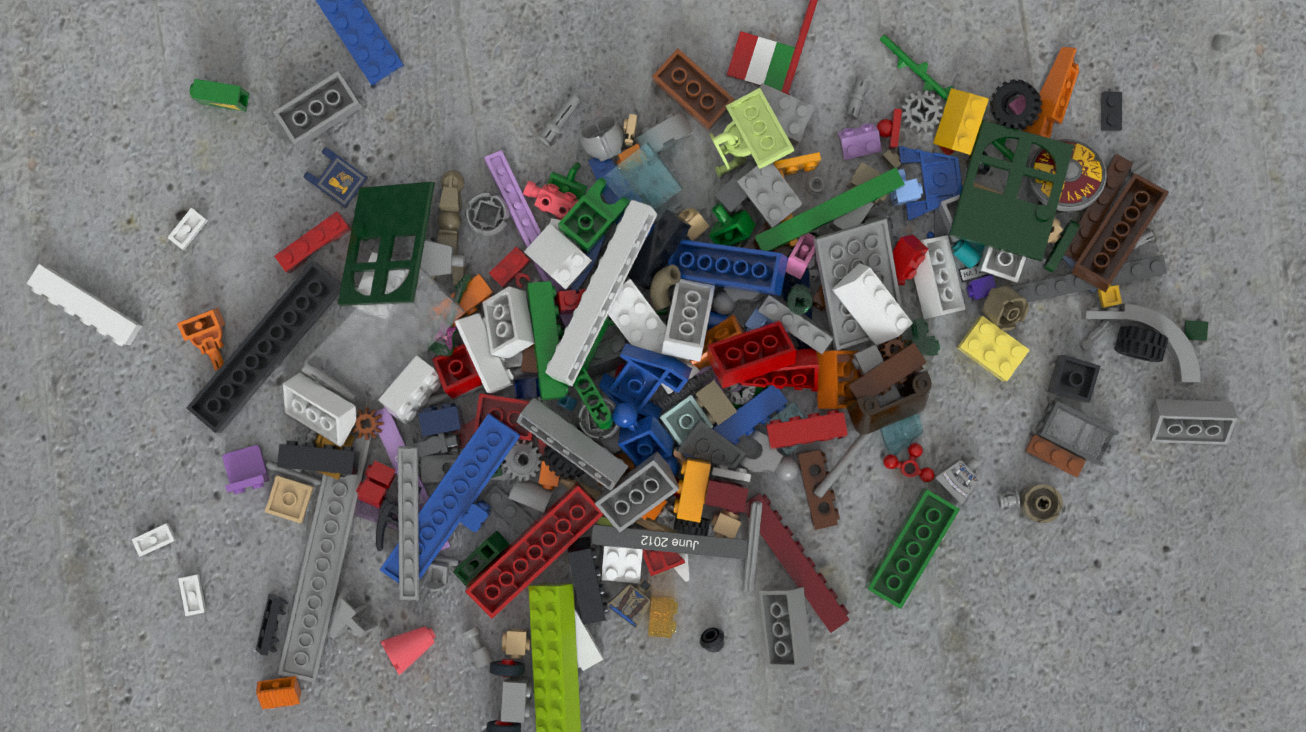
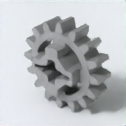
[901,90,943,133]

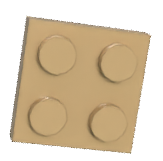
[265,475,314,524]

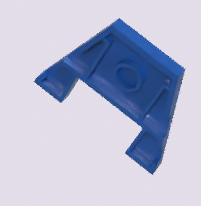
[898,146,962,221]

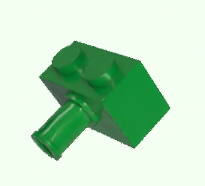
[708,203,756,246]

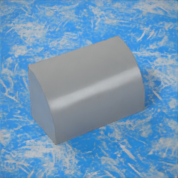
[508,478,554,513]

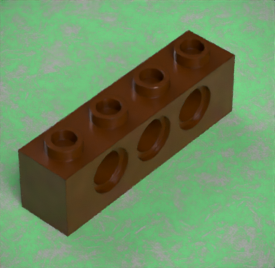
[796,449,840,530]

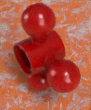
[883,443,935,482]

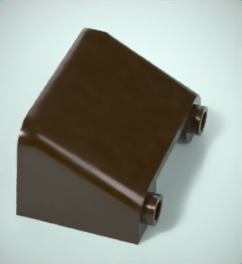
[844,371,932,435]

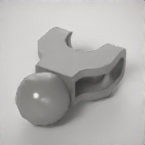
[712,288,766,315]
[739,431,799,481]

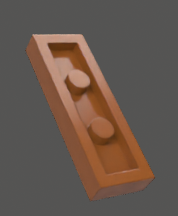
[1025,434,1086,478]

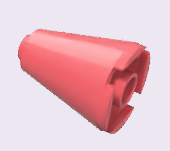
[380,626,436,675]

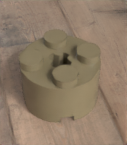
[982,286,1029,331]
[1019,483,1063,523]

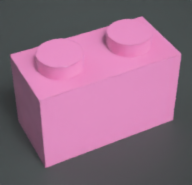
[786,233,816,279]

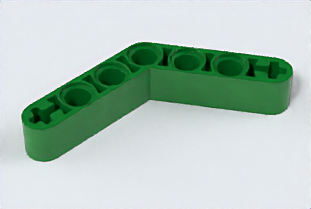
[573,316,613,430]

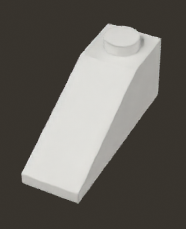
[574,607,604,671]

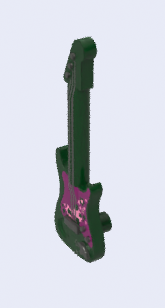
[427,274,472,357]

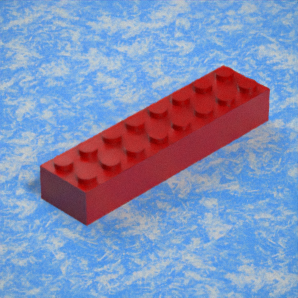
[465,482,604,619]

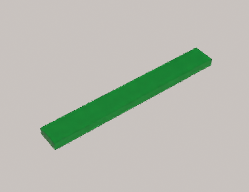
[755,167,905,252]

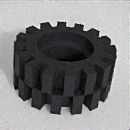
[673,513,710,536]

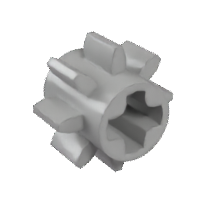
[656,500,676,525]

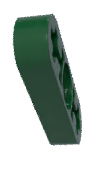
[1043,220,1080,273]

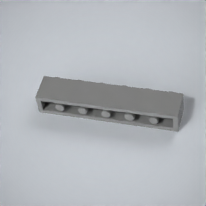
[516,398,629,491]

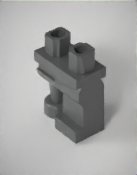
[405,432,461,457]

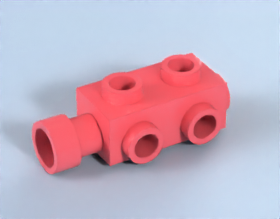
[523,180,579,220]

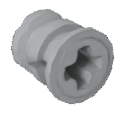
[997,488,1020,509]

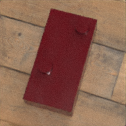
[704,477,749,514]

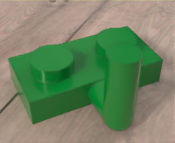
[547,162,588,200]

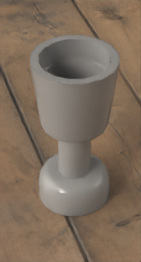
[461,626,494,669]

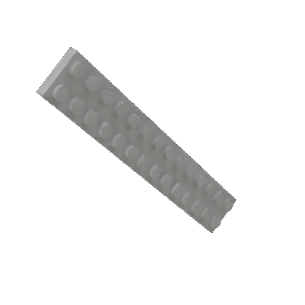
[278,415,372,682]

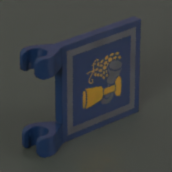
[303,147,368,208]

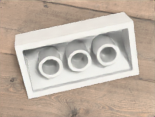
[914,235,966,319]
[831,263,913,345]
[454,313,514,394]
[283,373,356,447]

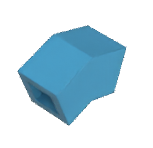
[557,395,578,412]

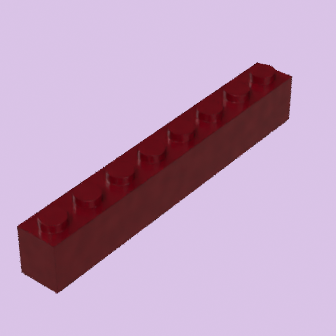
[744,493,850,633]

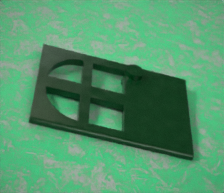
[949,121,1074,262]
[338,181,435,306]

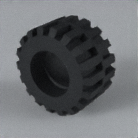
[990,79,1042,130]
[1114,326,1169,362]
[543,427,585,480]

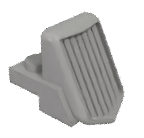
[329,587,377,639]

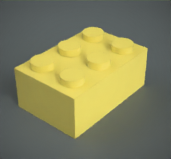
[956,316,1030,381]

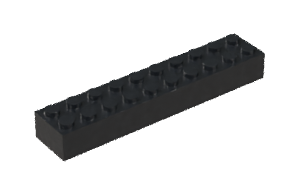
[186,261,341,433]

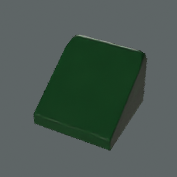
[1184,320,1208,341]

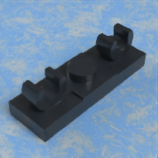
[255,594,288,655]

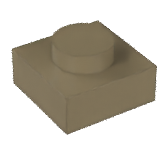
[880,150,901,169]

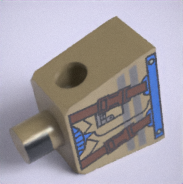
[607,579,652,628]

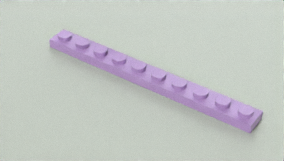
[484,150,573,328]

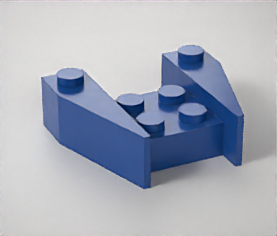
[599,343,692,421]

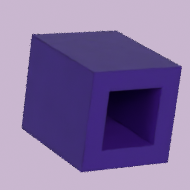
[966,275,996,301]

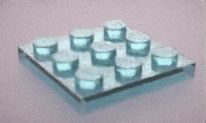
[602,142,683,210]

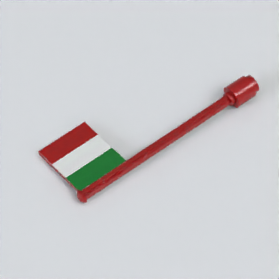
[727,0,818,95]

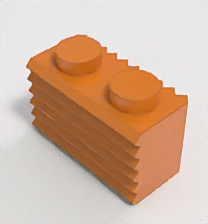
[256,676,301,710]

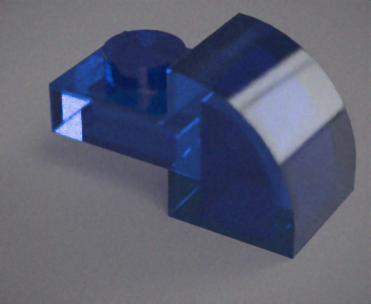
[515,377,540,399]

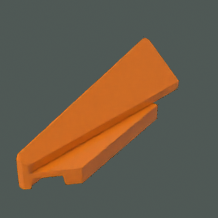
[1022,47,1079,138]

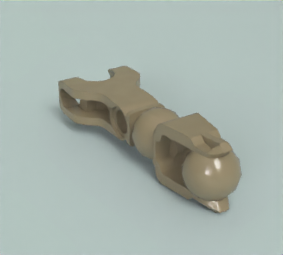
[425,170,466,286]

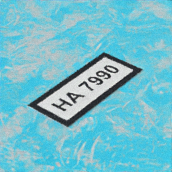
[958,264,990,283]

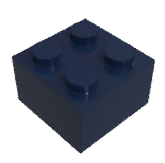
[418,403,465,436]

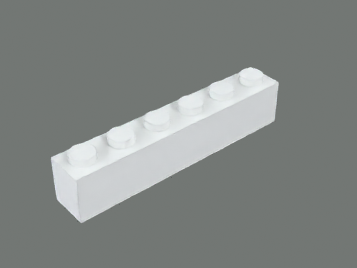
[27,264,142,346]

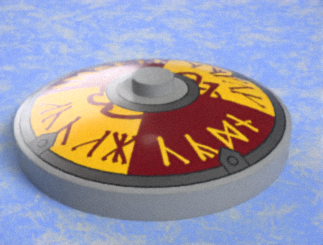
[1028,138,1107,212]

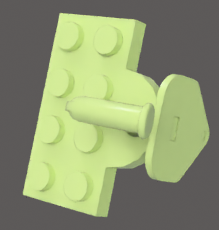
[709,88,794,177]

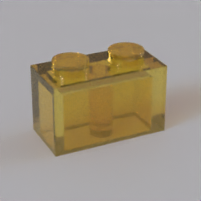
[648,595,678,638]

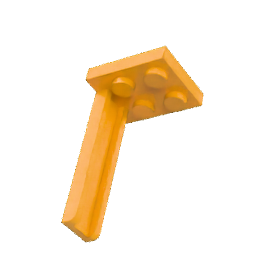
[773,152,821,249]

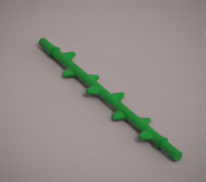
[879,34,1014,162]

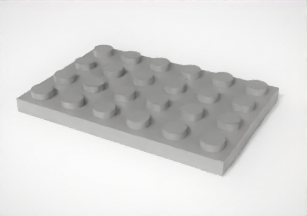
[813,218,902,350]

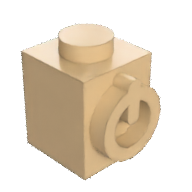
[679,207,710,241]
[710,509,741,538]
[502,629,531,658]

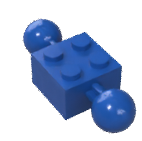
[612,403,679,476]

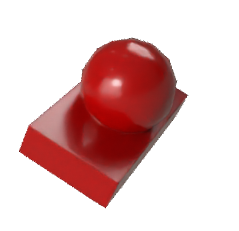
[876,108,902,150]

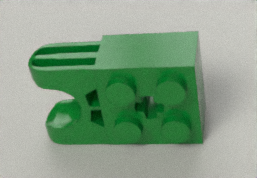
[558,178,630,253]

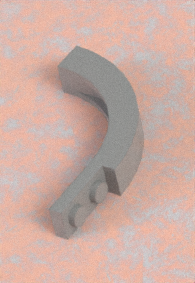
[1081,304,1201,383]

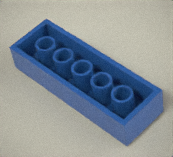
[667,240,788,296]

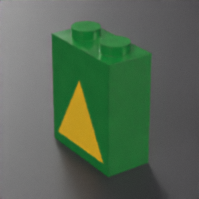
[190,79,250,112]

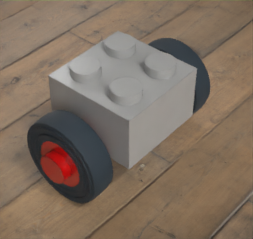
[486,659,532,732]

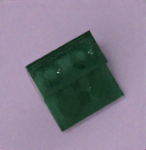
[906,318,940,357]

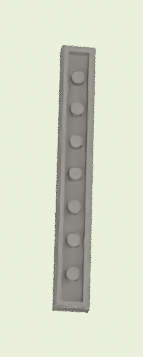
[398,446,420,600]

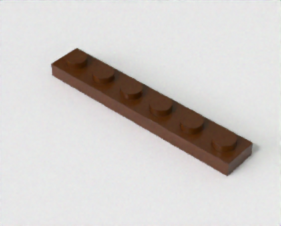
[1064,154,1133,262]

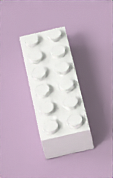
[608,277,699,394]

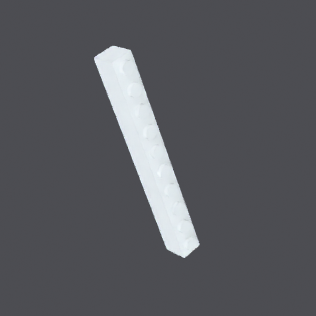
[545,200,657,386]

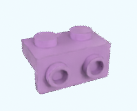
[838,123,882,160]

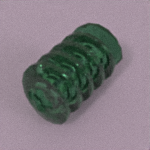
[787,284,812,315]

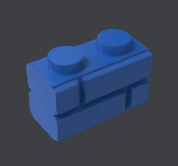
[461,500,492,532]

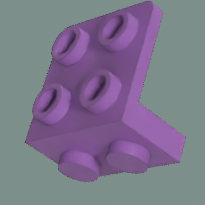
[223,445,270,495]

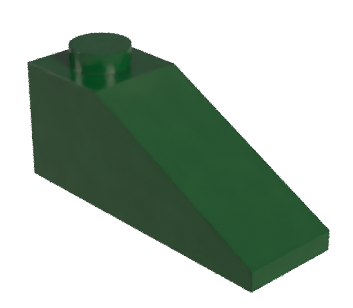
[453,531,510,586]

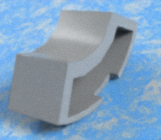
[635,112,693,159]

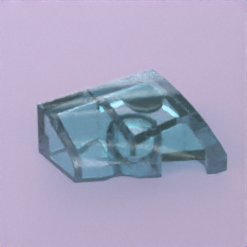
[880,414,923,456]

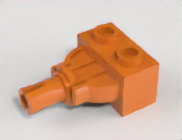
[177,307,225,370]

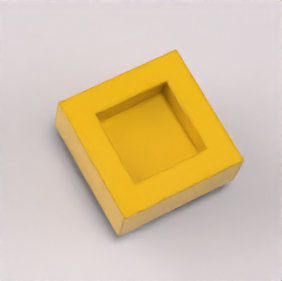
[1097,285,1122,308]

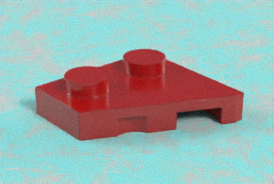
[642,549,686,576]

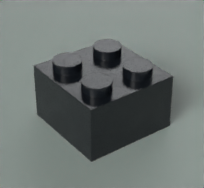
[1047,355,1101,403]

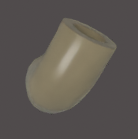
[650,265,681,311]

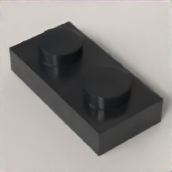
[1101,92,1122,131]

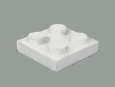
[601,545,643,584]

